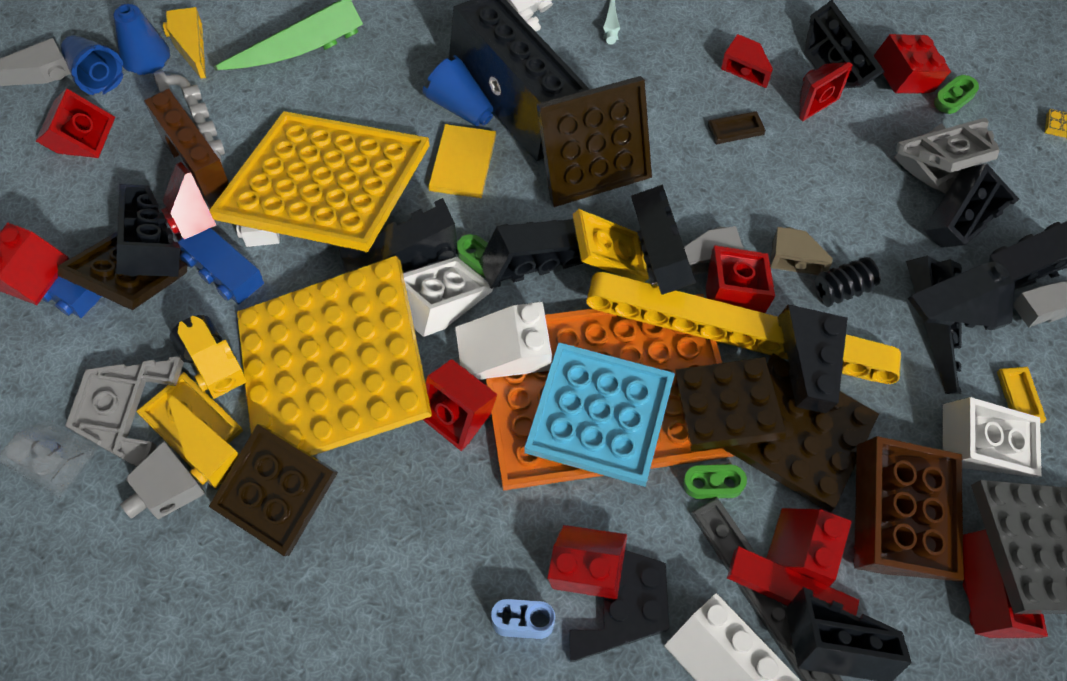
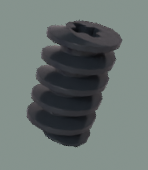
[815,257,881,307]

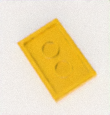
[429,124,496,198]
[572,209,649,282]
[136,372,243,469]

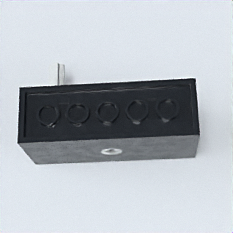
[449,0,590,161]

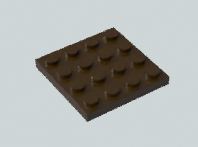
[536,76,652,207]
[720,353,879,512]

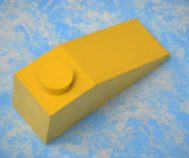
[163,7,206,79]
[167,395,239,489]

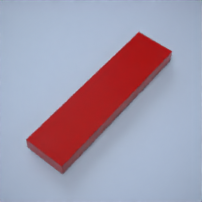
[727,546,859,616]

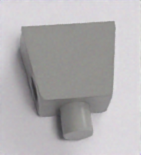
[120,441,205,519]

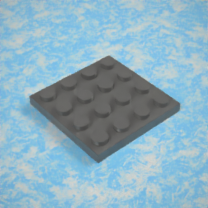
[971,480,1067,614]

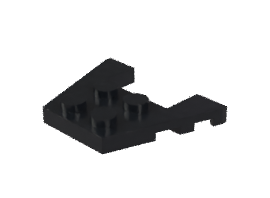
[569,550,669,662]

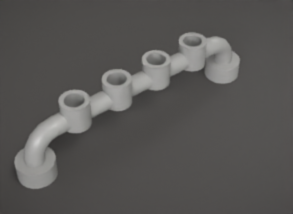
[153,71,225,164]

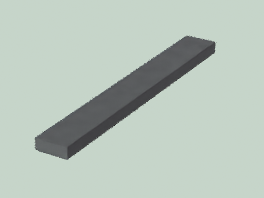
[690,497,843,681]

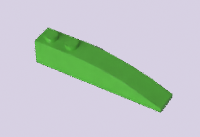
[213,0,363,71]

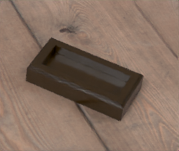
[708,111,766,144]

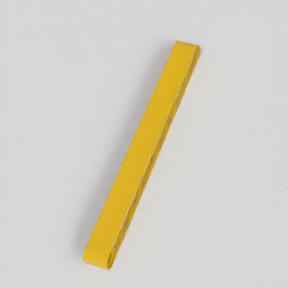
[586,272,901,384]

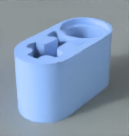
[491,599,555,639]

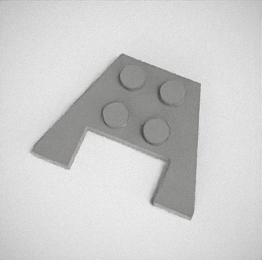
[65,357,184,467]

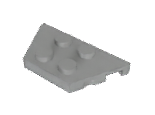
[896,118,1000,173]

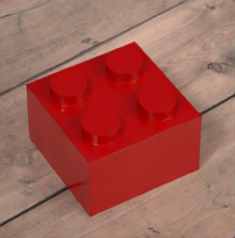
[873,34,951,93]

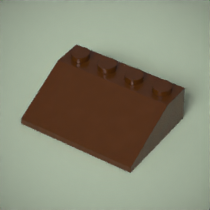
[854,436,964,581]

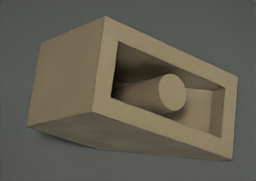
[770,227,833,275]

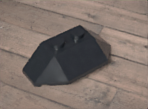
[804,0,884,88]

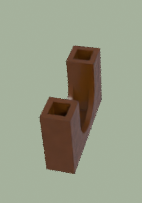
[144,88,229,209]

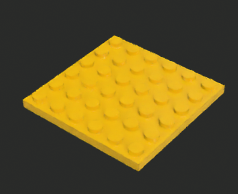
[209,111,430,252]
[237,256,432,456]

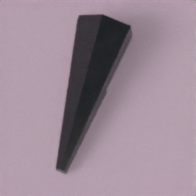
[906,255,962,394]

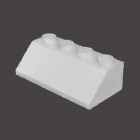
[664,593,801,681]

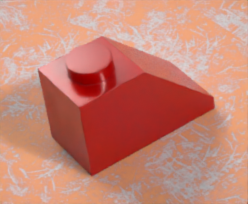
[721,34,773,88]

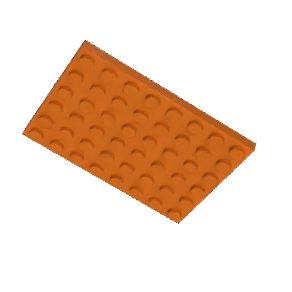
[486,294,734,491]

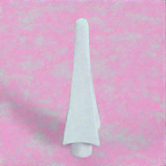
[603,0,620,44]

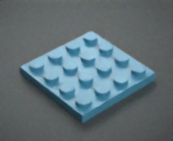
[524,342,675,487]

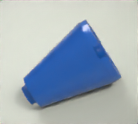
[113,4,170,75]
[61,35,124,95]
[422,55,493,126]

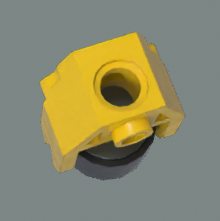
[170,315,247,399]

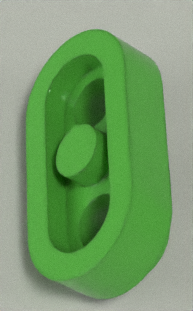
[934,75,979,114]
[457,234,488,278]
[683,464,747,499]

